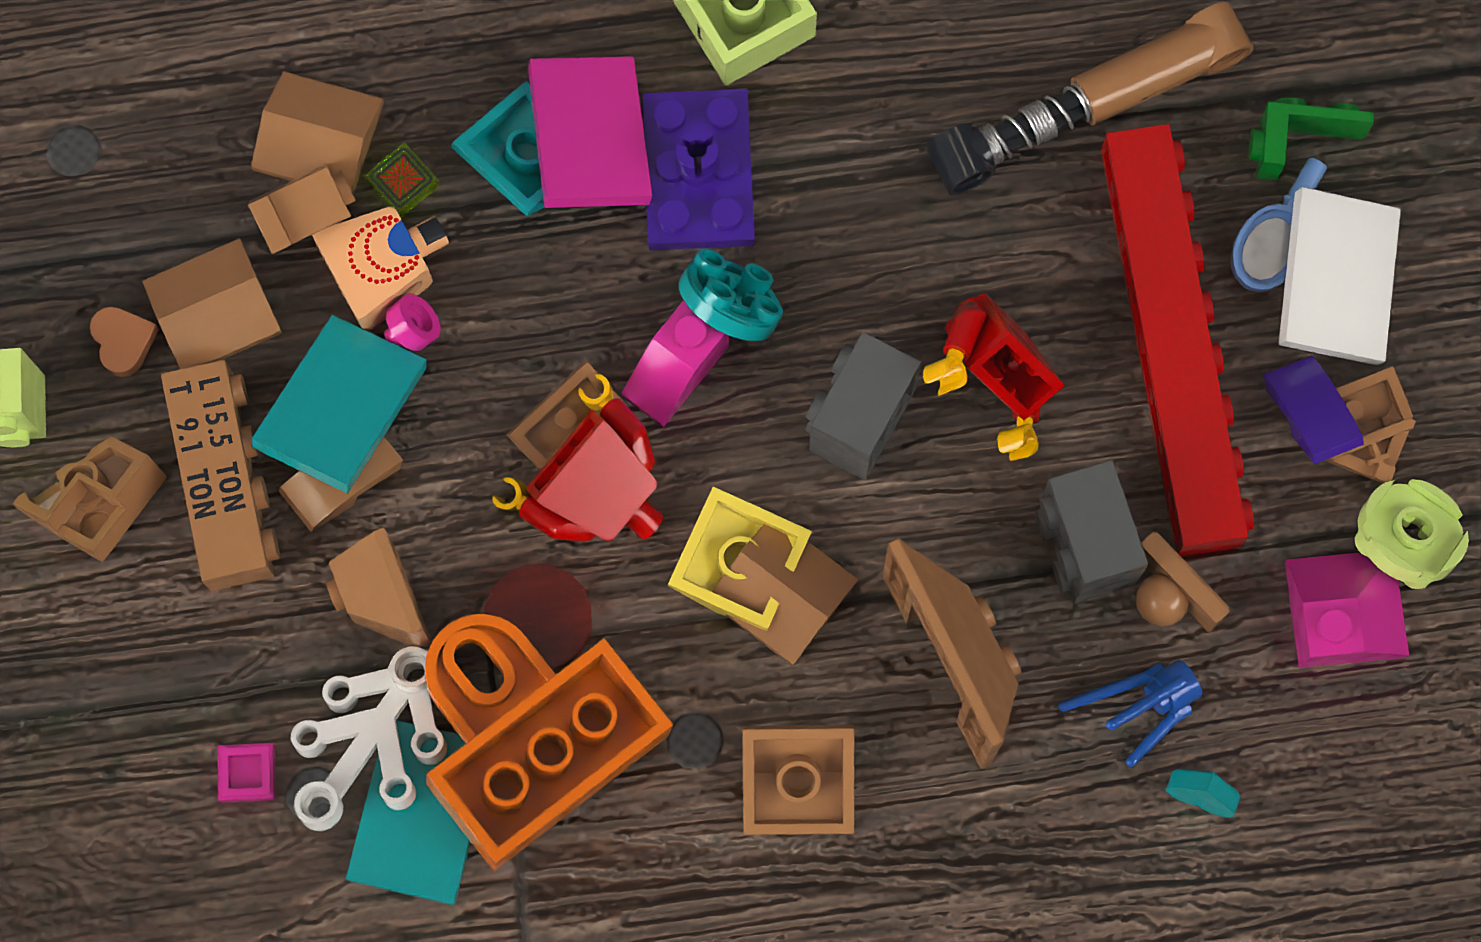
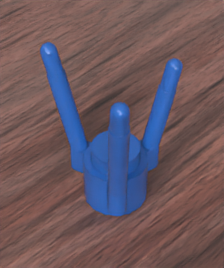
[1058,659,1202,767]

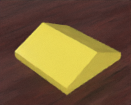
[668,487,812,631]

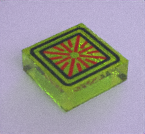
[364,142,440,218]

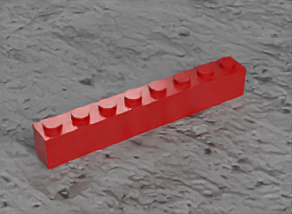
[1101,124,1254,556]

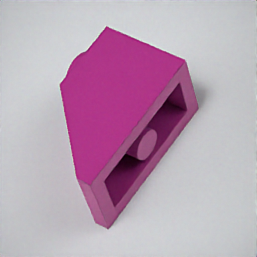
[621,300,729,428]

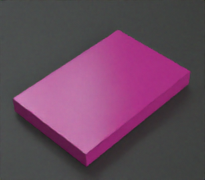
[528,57,652,208]

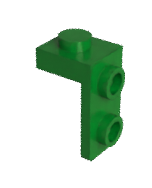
[1248,98,1374,181]

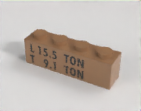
[161,360,280,591]

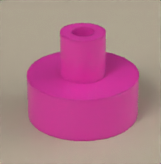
[384,294,441,351]

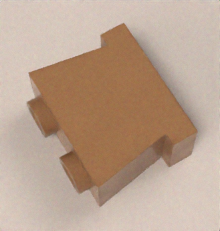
[248,165,356,254]

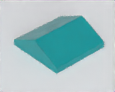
[451,81,544,217]

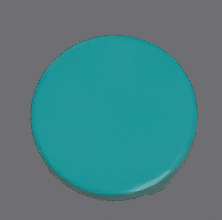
[679,248,783,341]

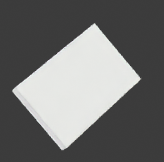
[1278,187,1401,365]

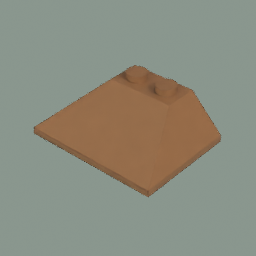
[882,539,1021,769]

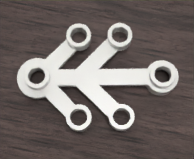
[291,646,447,831]

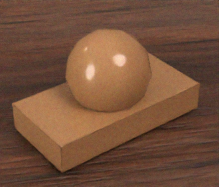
[1135,531,1230,633]

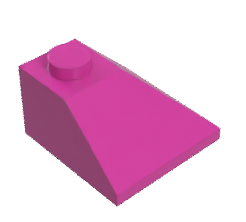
[1284,553,1409,668]

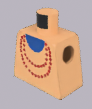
[312,207,449,332]

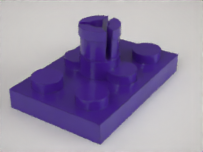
[643,89,755,251]

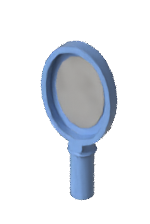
[1231,158,1327,292]

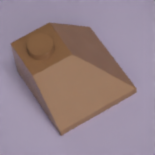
[325,527,432,650]

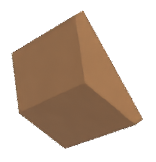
[251,71,384,194]
[142,238,282,369]
[712,524,858,666]
[742,725,854,835]

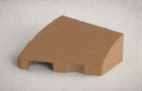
[13,436,167,562]

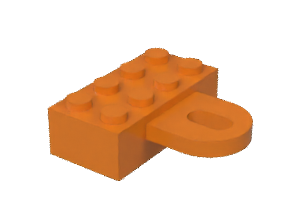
[425,614,673,872]

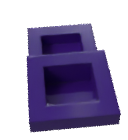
[1263,356,1364,464]

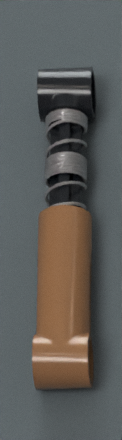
[925,1,1254,196]

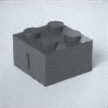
[805,332,921,481]
[1035,460,1148,604]

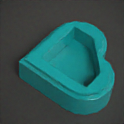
[1166,769,1241,818]

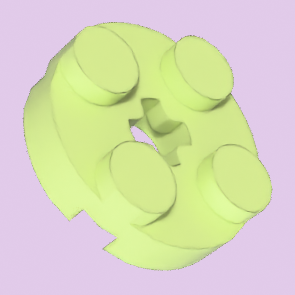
[1355,479,1469,589]

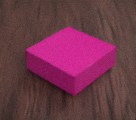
[217,743,276,803]

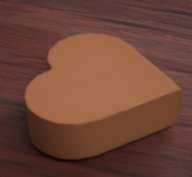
[90,307,160,377]

